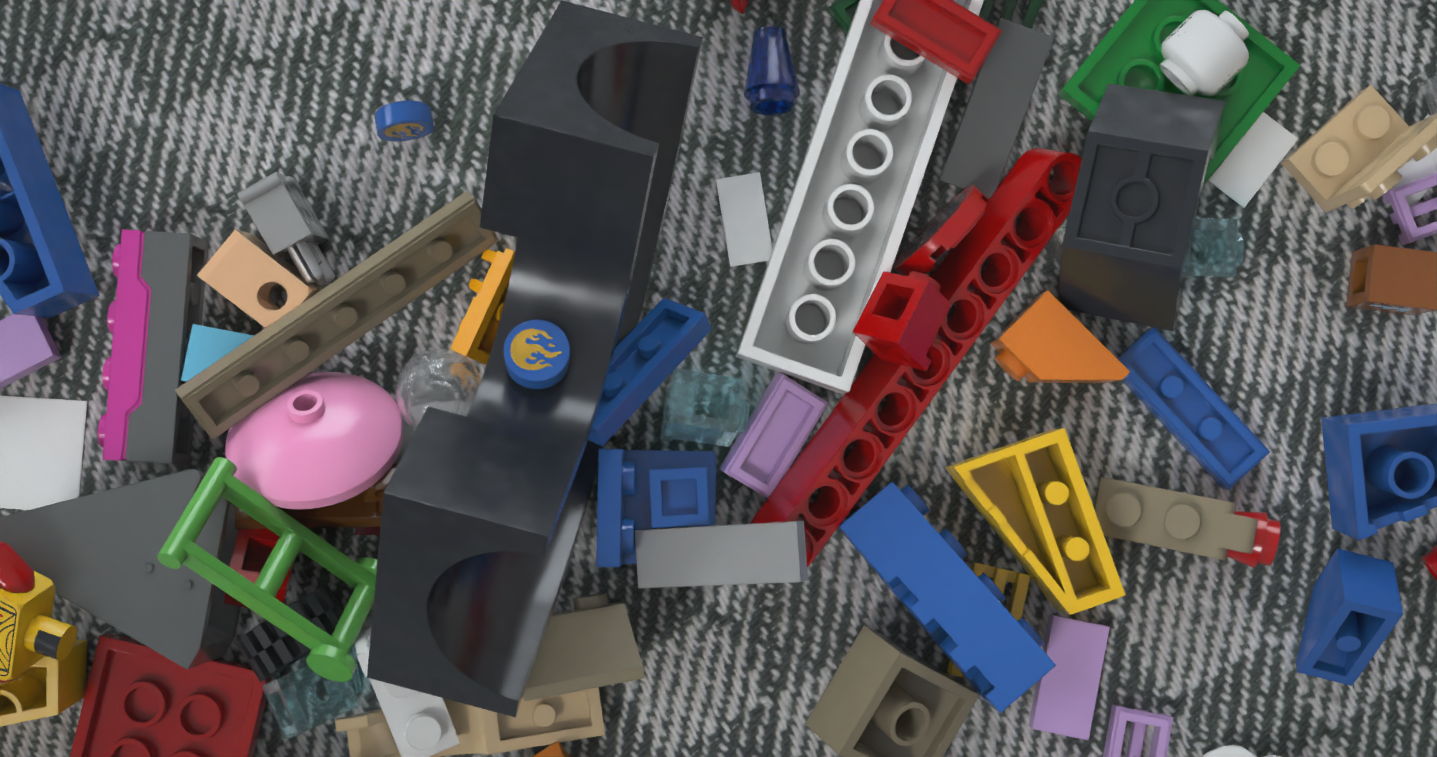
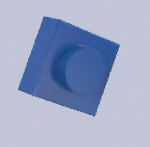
[649,467,710,528]

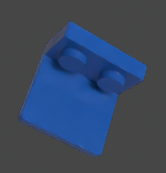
[596,449,716,567]

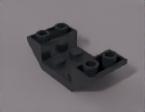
[1058,83,1226,332]

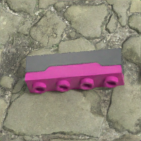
[97,229,209,464]

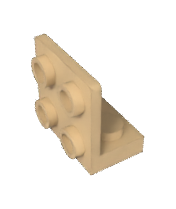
[1281,85,1437,212]

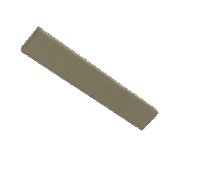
[175,191,499,440]

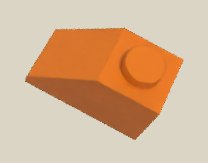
[990,290,1130,383]

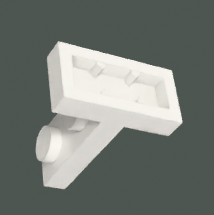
[355,614,460,757]

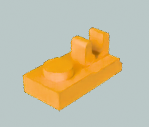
[450,248,515,365]

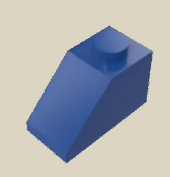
[1296,548,1403,686]

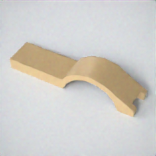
[335,687,605,757]

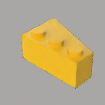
[945,428,1125,615]

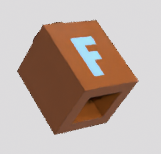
[1346,244,1437,316]

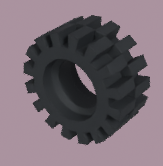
[236,585,344,682]

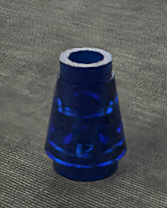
[744,26,800,115]

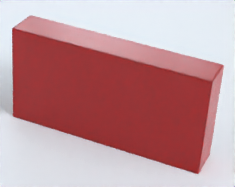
[869,0,1002,85]

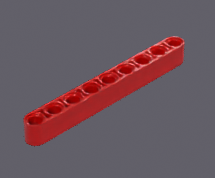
[750,148,1082,568]

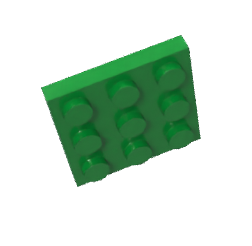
[1058,0,1301,185]

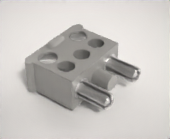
[237,172,335,286]

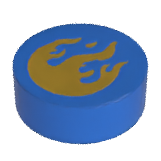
[374,100,434,142]
[503,320,570,389]

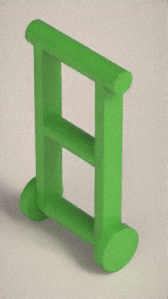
[157,457,378,682]

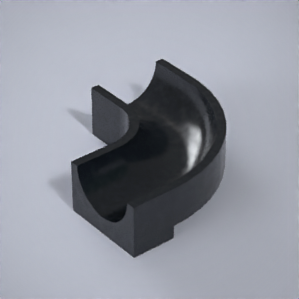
[367,0,703,718]

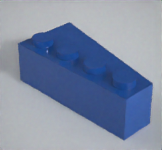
[0,84,100,318]
[1321,403,1437,541]
[838,482,1056,713]

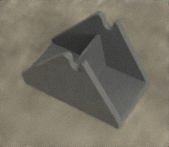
[0,469,241,670]

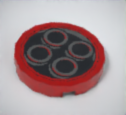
[894,184,989,276]

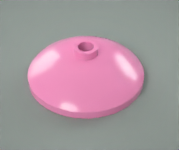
[225,372,404,509]

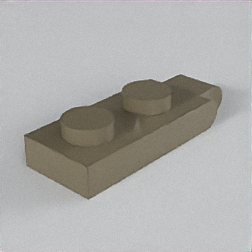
[1095,477,1258,561]

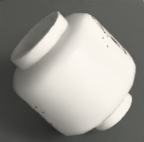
[1159,10,1249,96]

